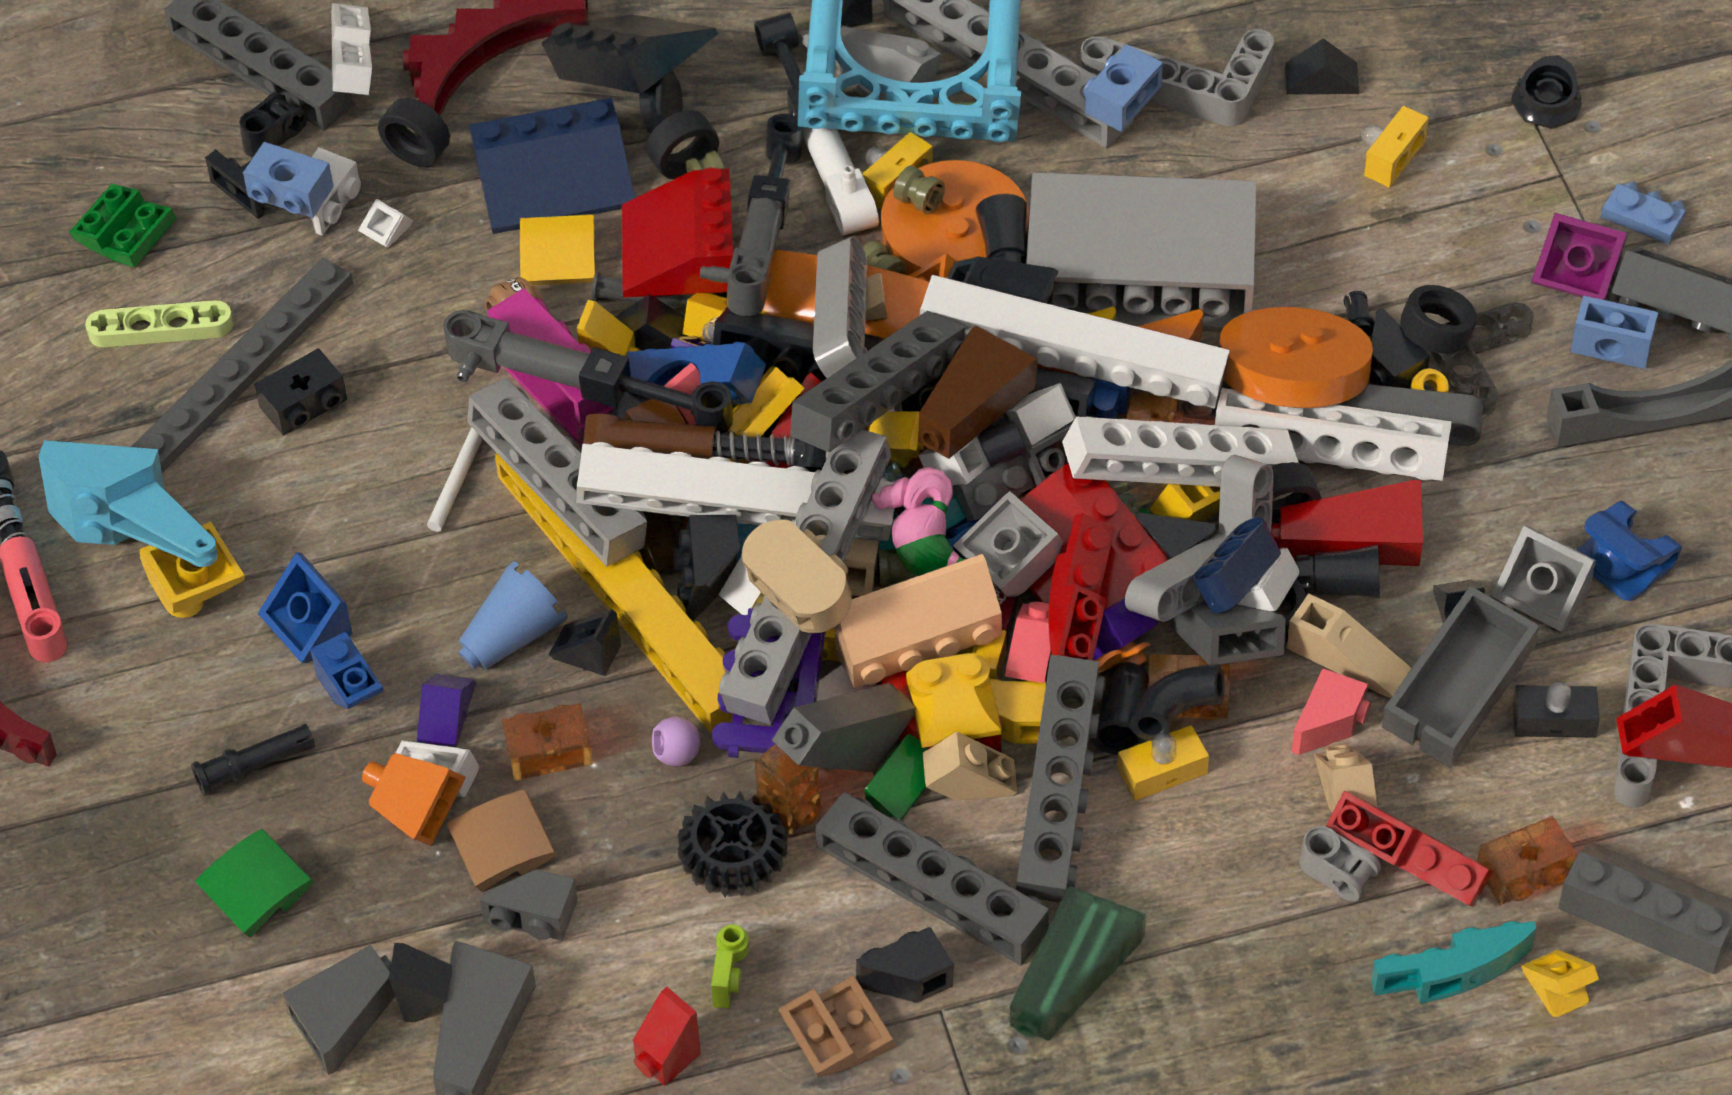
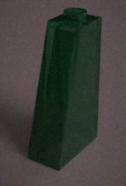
[1010,886,1146,1041]

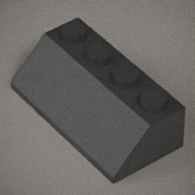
[1611,247,1732,341]
[1558,842,1732,974]

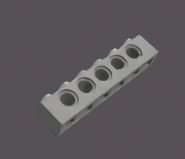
[467,377,647,567]

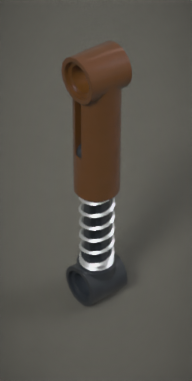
[583,414,826,472]

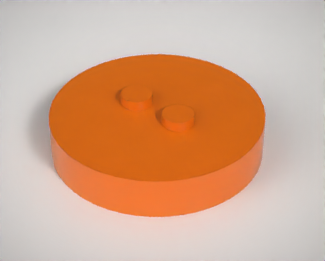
[881,160,1029,275]
[1219,307,1373,408]

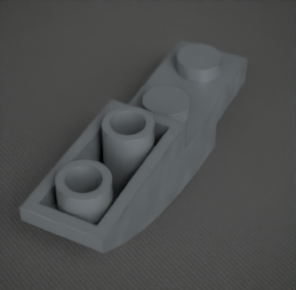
[953,422,1073,521]

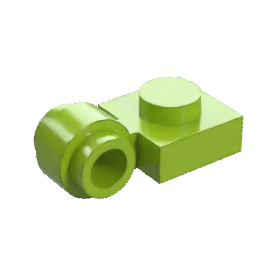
[711,924,750,1009]

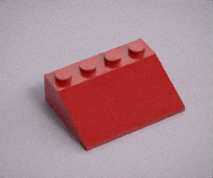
[622,167,734,298]
[1020,463,1169,609]

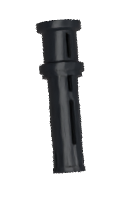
[191,723,315,796]

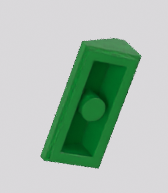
[864,734,928,820]

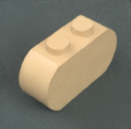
[742,520,852,633]

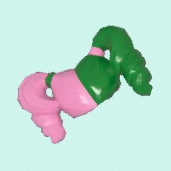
[871,467,965,576]

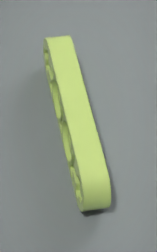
[85,300,234,347]

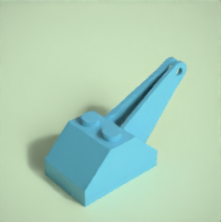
[38,440,218,567]

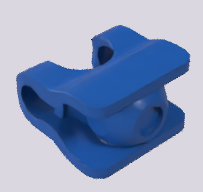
[1576,500,1682,601]

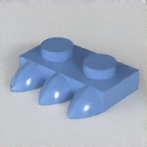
[1601,181,1686,245]

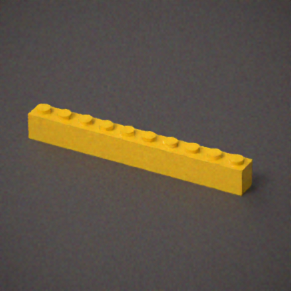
[495,453,733,735]

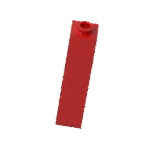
[1271,480,1423,566]
[1616,684,1732,768]

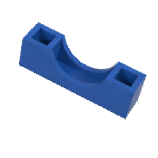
[627,342,766,404]

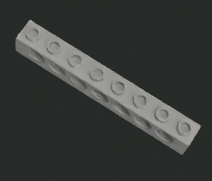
[884,0,1134,149]
[719,430,891,725]

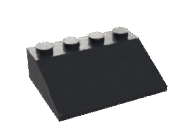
[541,15,719,94]

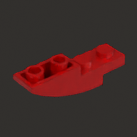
[1048,513,1115,661]
[1326,791,1493,907]

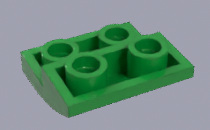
[69,183,177,268]
[195,828,314,938]

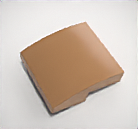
[446,789,557,892]
[778,975,895,1077]

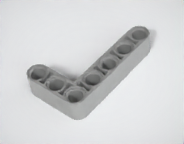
[1080,29,1274,127]
[813,236,903,429]
[1125,455,1273,622]
[1614,623,1732,808]

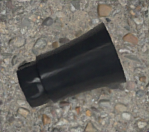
[975,194,1027,264]
[1296,544,1380,599]
[1091,662,1149,755]

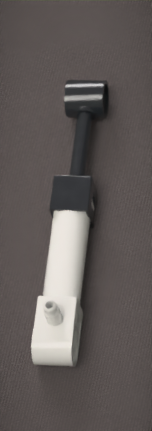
[754,13,879,236]

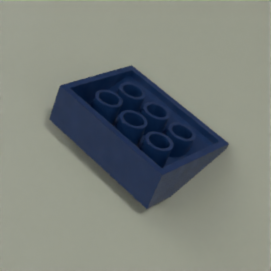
[469,98,635,234]

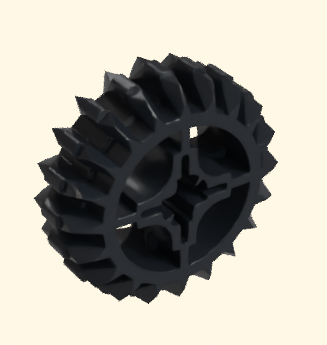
[677,791,788,898]

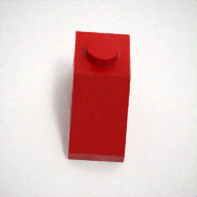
[633,986,701,1086]

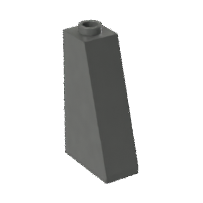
[772,683,916,772]
[433,941,536,1095]

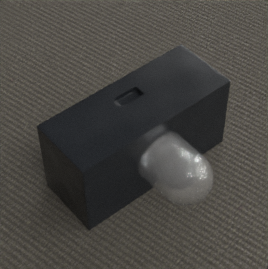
[1513,681,1600,738]

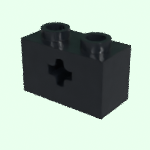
[254,348,347,436]

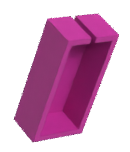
[487,288,614,447]

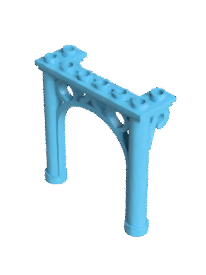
[798,0,1021,142]

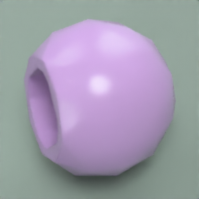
[652,716,701,767]

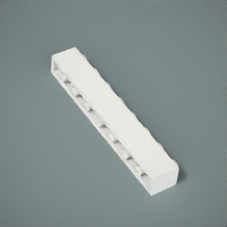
[920,275,1230,408]
[576,442,894,541]

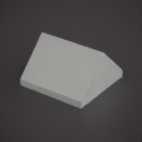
[1491,525,1596,631]

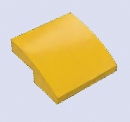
[520,215,596,286]
[728,367,804,437]

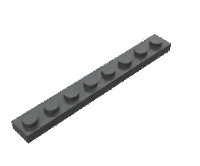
[131,258,353,473]

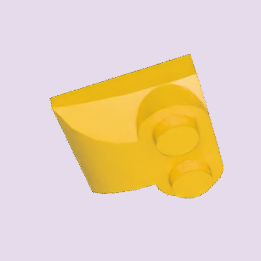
[139,522,245,618]
[906,653,1001,748]

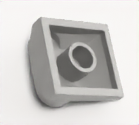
[953,491,1063,597]

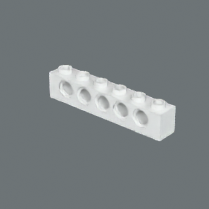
[1215,388,1452,481]
[1062,417,1299,487]

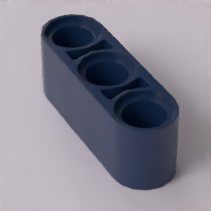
[1193,517,1281,613]

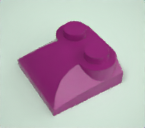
[1531,213,1627,300]

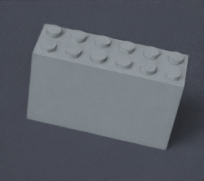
[1026,172,1256,332]

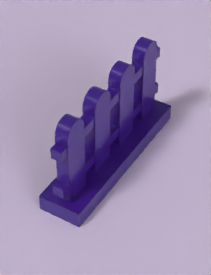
[712,608,826,770]

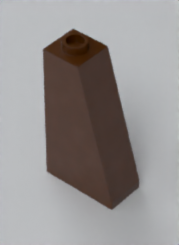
[918,325,1037,459]

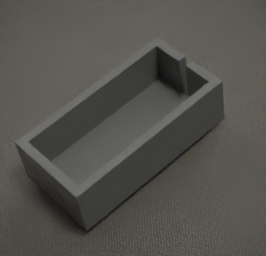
[1382,586,1539,768]

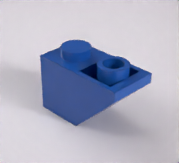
[310,631,384,709]

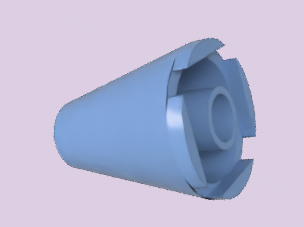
[458,561,568,670]

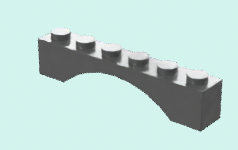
[1547,360,1732,447]

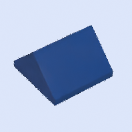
[258,552,353,663]

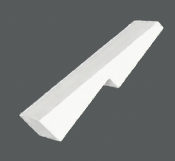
[331,3,372,95]

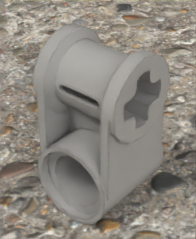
[1299,826,1381,902]

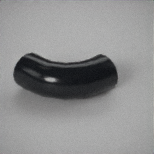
[1130,664,1225,741]

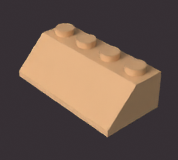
[834,554,1002,688]

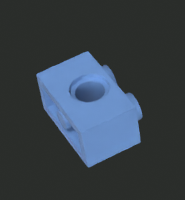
[1083,44,1163,132]
[243,142,334,218]
[1571,296,1658,369]

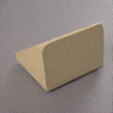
[865,273,887,321]

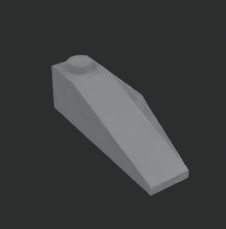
[798,26,941,101]

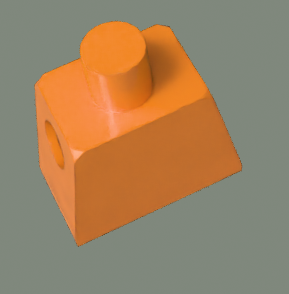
[362,753,466,846]

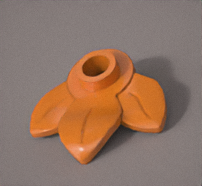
[1095,641,1151,676]

